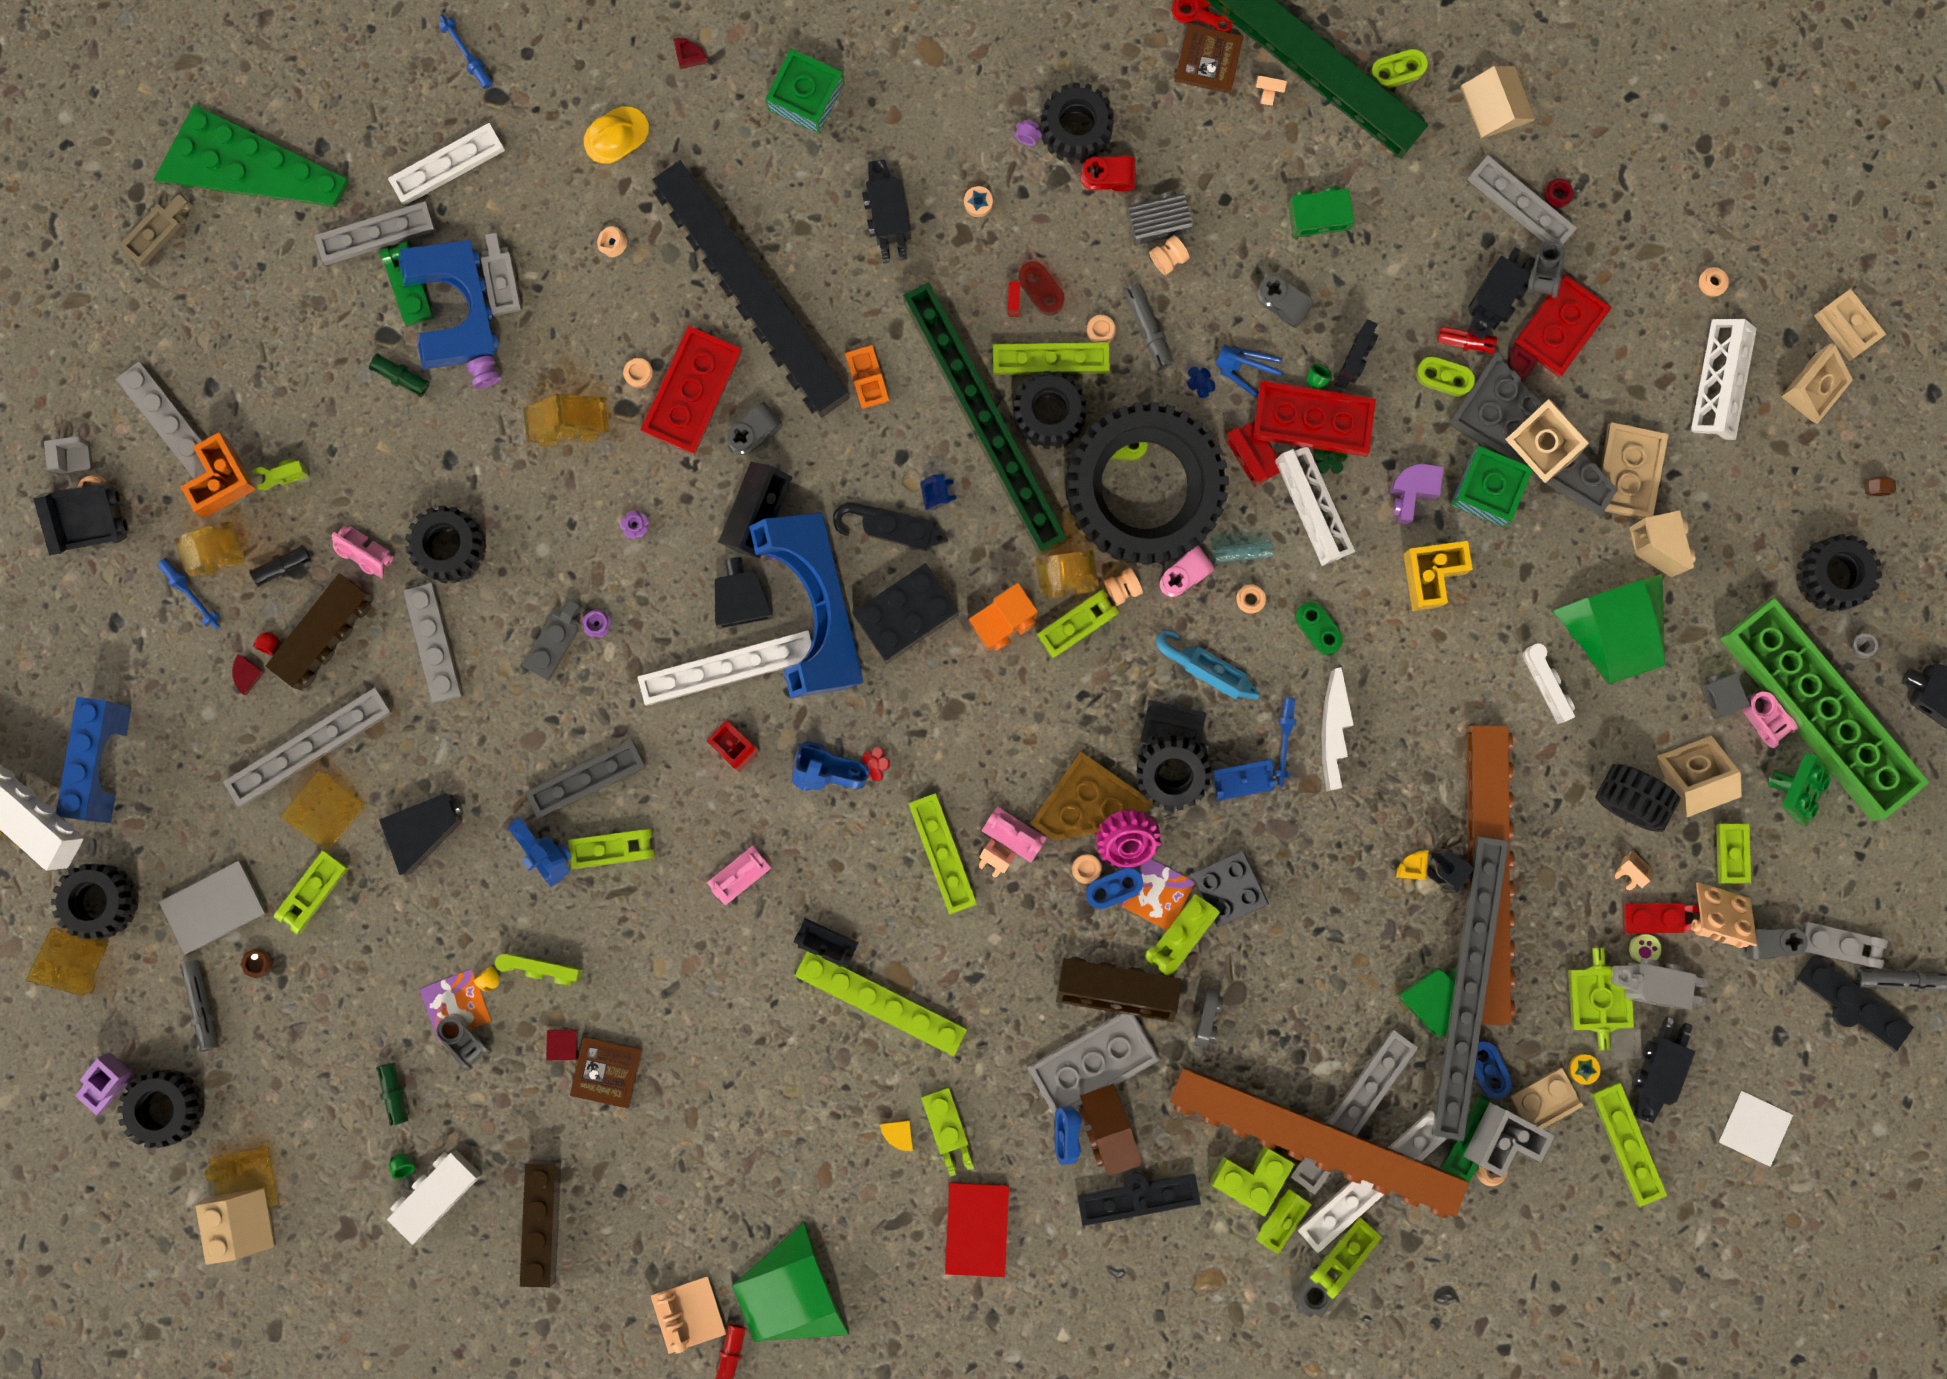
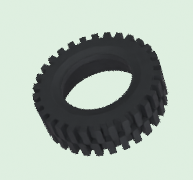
[1065,402,1229,565]

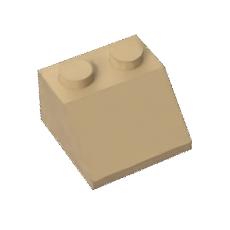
[1657,735,1742,817]
[195,1187,276,1265]

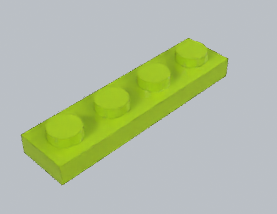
[993,342,1110,375]
[908,793,977,915]
[1590,1082,1667,1207]

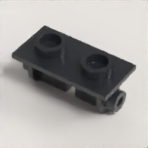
[793,918,859,967]

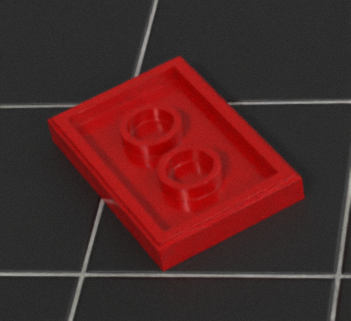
[1513,274,1612,378]
[945,1182,1009,1277]

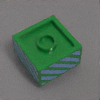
[765,48,844,134]
[1450,446,1533,528]

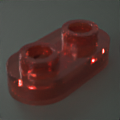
[1018,261,1065,316]

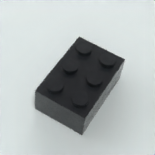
[852,563,959,664]

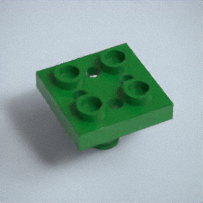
[1768,752,1831,826]

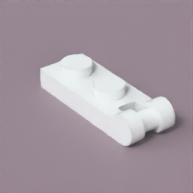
[1523,643,1575,724]

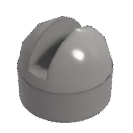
[1852,634,1878,659]

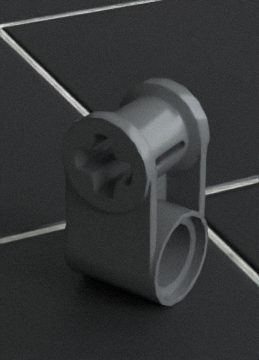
[1527,239,1565,298]
[1257,275,1314,328]
[728,402,783,455]
[1747,928,1808,960]
[436,1014,492,1071]

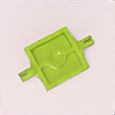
[1568,948,1634,1050]

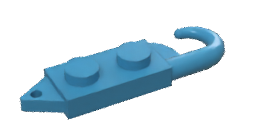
[1156,630,1260,700]

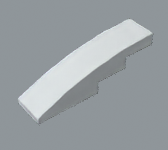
[1321,667,1353,792]

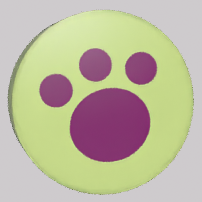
[1629,934,1661,963]

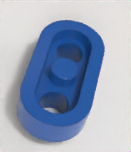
[1086,868,1143,909]
[1474,1041,1512,1099]
[1055,1106,1082,1165]

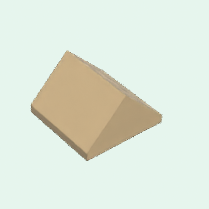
[1460,66,1535,140]
[1781,343,1853,424]
[1505,399,1590,483]

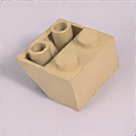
[1629,510,1696,577]

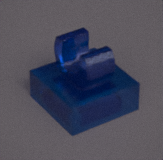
[920,474,957,510]

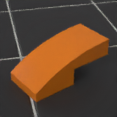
[845,345,889,409]

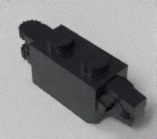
[862,159,911,264]
[1467,247,1536,340]
[1633,1016,1696,1123]

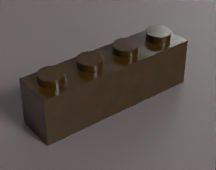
[265,573,374,690]
[1056,957,1181,1022]
[519,1160,561,1288]

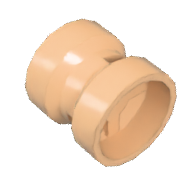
[1149,235,1190,276]
[1104,568,1143,607]

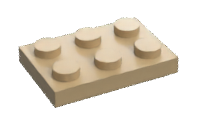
[1600,422,1669,519]

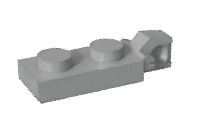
[481,233,522,316]

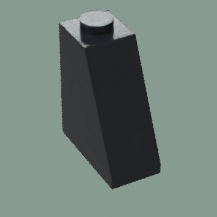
[379,793,463,876]

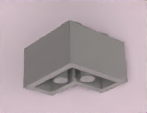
[1463,1103,1555,1178]

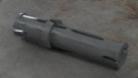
[1123,283,1174,370]
[179,960,219,1052]
[1856,968,1947,993]

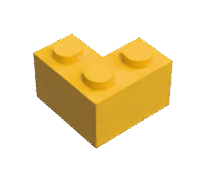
[1403,541,1473,611]

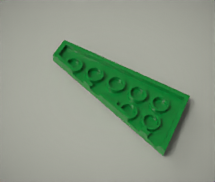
[153,104,349,207]

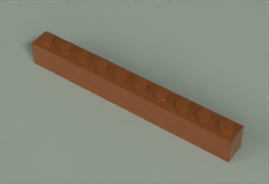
[1467,725,1516,1025]
[1170,1066,1469,1219]

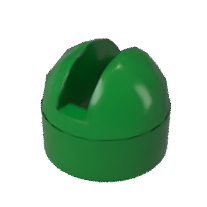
[1306,364,1332,389]
[388,1153,415,1179]

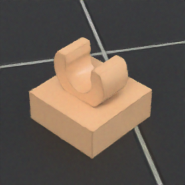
[1255,75,1287,106]
[979,838,1016,877]
[1615,850,1654,890]

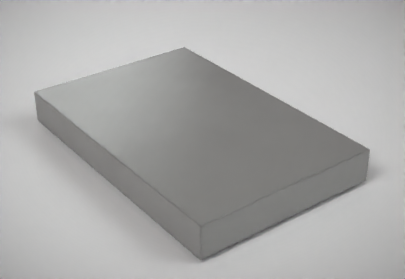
[159,861,267,955]

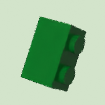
[1288,186,1354,238]

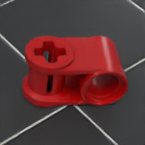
[1080,156,1136,192]

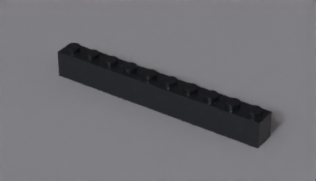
[652,160,849,418]

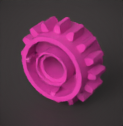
[1095,810,1161,868]

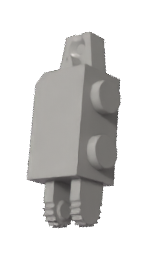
[1611,959,1708,1010]

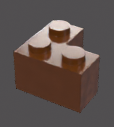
[1078,1084,1142,1177]

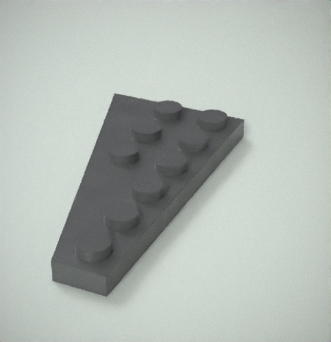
[1449,352,1618,517]

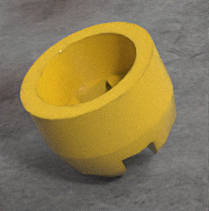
[473,966,500,992]

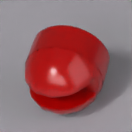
[253,632,279,656]

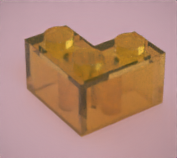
[523,394,609,447]

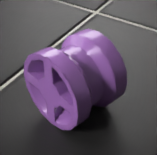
[466,356,501,389]

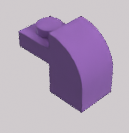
[1388,464,1444,526]
[75,1053,134,1115]

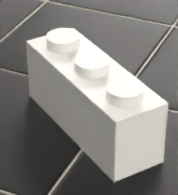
[387,1150,482,1245]

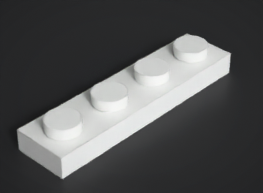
[388,123,505,206]

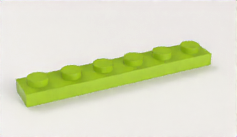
[795,951,967,1056]

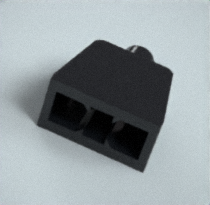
[715,557,773,629]
[1902,664,1947,729]

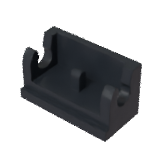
[1427,849,1475,893]

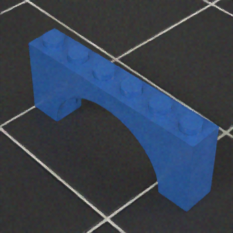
[749,513,863,699]

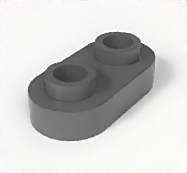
[1194,987,1224,1048]

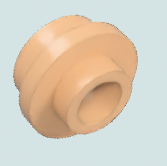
[1699,267,1729,297]
[1236,584,1266,614]

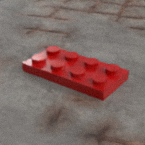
[640,325,742,456]
[1252,380,1376,457]

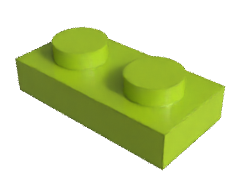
[1716,824,1751,883]
[1255,1189,1312,1254]

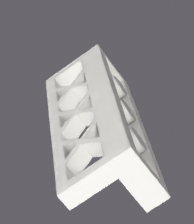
[1691,319,1757,440]
[1275,447,1355,566]

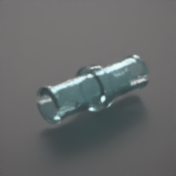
[1212,540,1273,564]

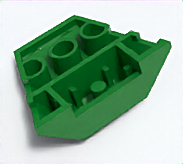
[1551,574,1665,685]
[732,1222,849,1342]

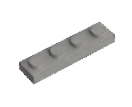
[1467,155,1577,244]
[314,201,436,265]
[403,583,463,704]

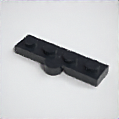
[1795,956,1914,1051]
[1077,1172,1201,1226]

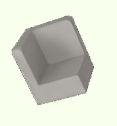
[44,436,92,475]

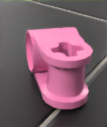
[1159,545,1216,597]
[1742,692,1798,748]

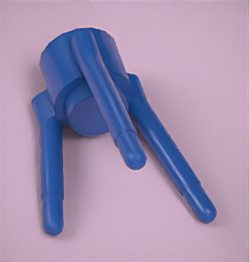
[1216,344,1282,397]

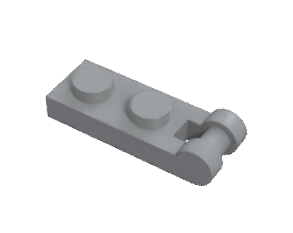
[1802,922,1888,970]

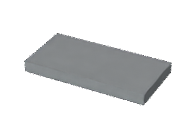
[1027,1013,1160,1116]

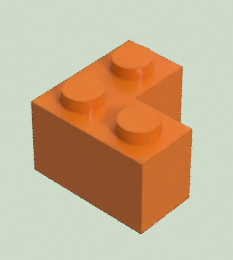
[180,432,257,518]
[968,583,1038,652]

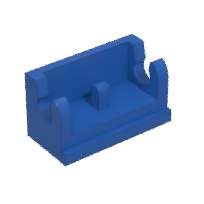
[1211,759,1276,801]

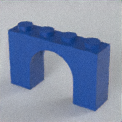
[398,240,498,370]
[56,697,132,823]

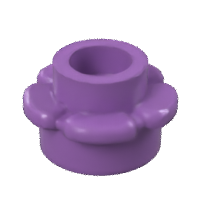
[1014,120,1042,146]
[620,510,649,539]
[582,609,611,638]

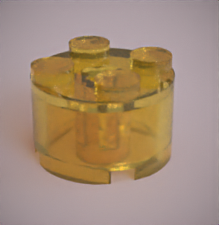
[174,522,244,578]
[1035,550,1099,599]

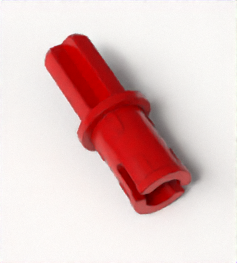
[1437,326,1497,355]
[715,1324,747,1379]

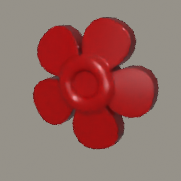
[862,747,890,781]

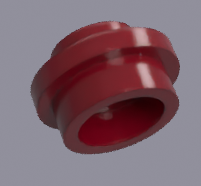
[1544,179,1574,208]

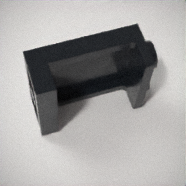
[33,481,129,556]

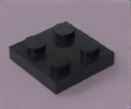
[1335,319,1379,389]

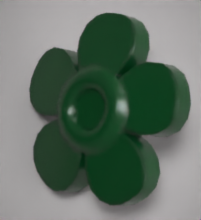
[1314,449,1348,474]

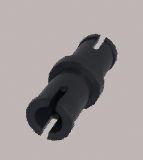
[249,545,312,587]

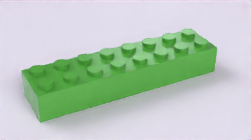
[1719,598,1930,821]

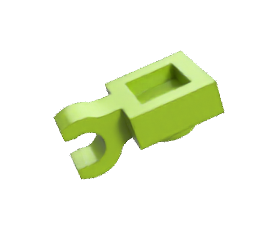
[252,459,310,491]

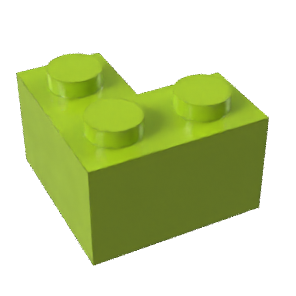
[1209,1146,1294,1217]

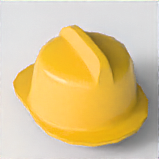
[584,106,649,164]

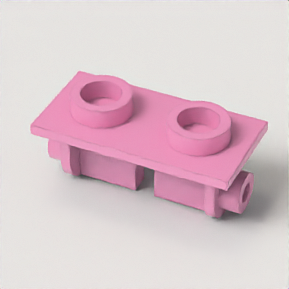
[332,526,394,579]
[981,806,1047,863]
[707,846,771,906]

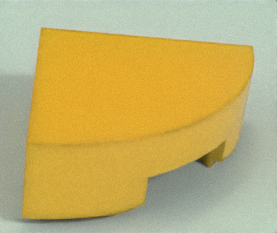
[1395,850,1429,880]
[880,1120,913,1151]

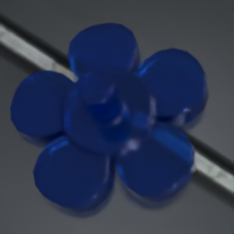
[1187,366,1216,398]

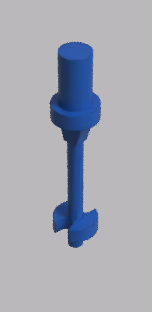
[439,14,493,89]
[157,558,220,630]
[1273,698,1296,786]

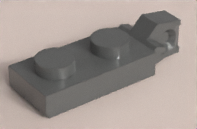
[522,599,582,681]

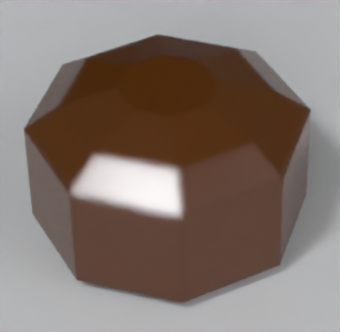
[1865,476,1896,496]
[240,948,273,978]

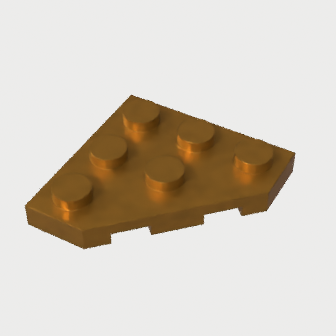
[1030,752,1153,841]

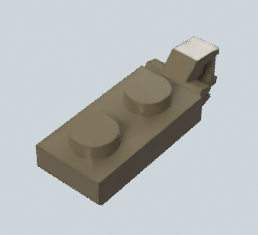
[119,194,193,268]

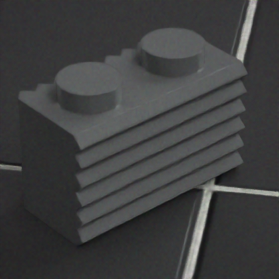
[1126,191,1192,246]

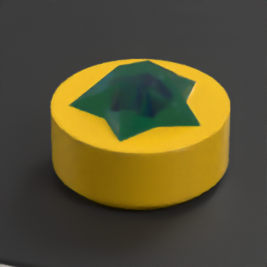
[1568,1054,1600,1085]

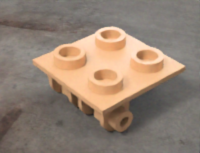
[1691,882,1757,948]
[651,1276,726,1354]

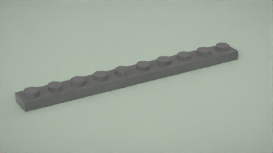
[1432,836,1509,1141]

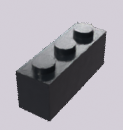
[718,462,792,558]

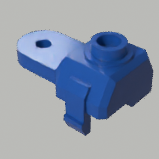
[792,741,870,791]
[508,817,572,887]

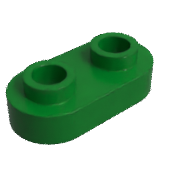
[1295,602,1343,656]

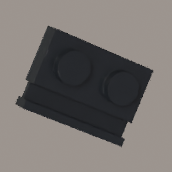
[1139,700,1207,744]

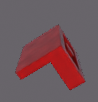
[1224,421,1280,488]

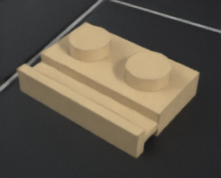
[1814,288,1886,361]
[1508,1067,1584,1129]

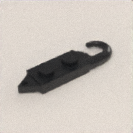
[833,502,948,551]

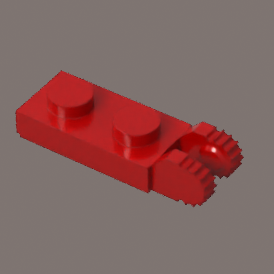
[1623,903,1700,934]

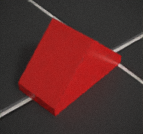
[706,720,759,772]

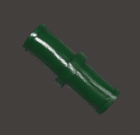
[369,353,430,398]
[376,1062,409,1126]

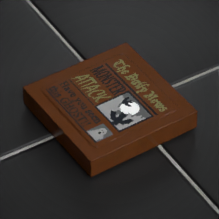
[1175,24,1244,94]
[570,1037,643,1109]

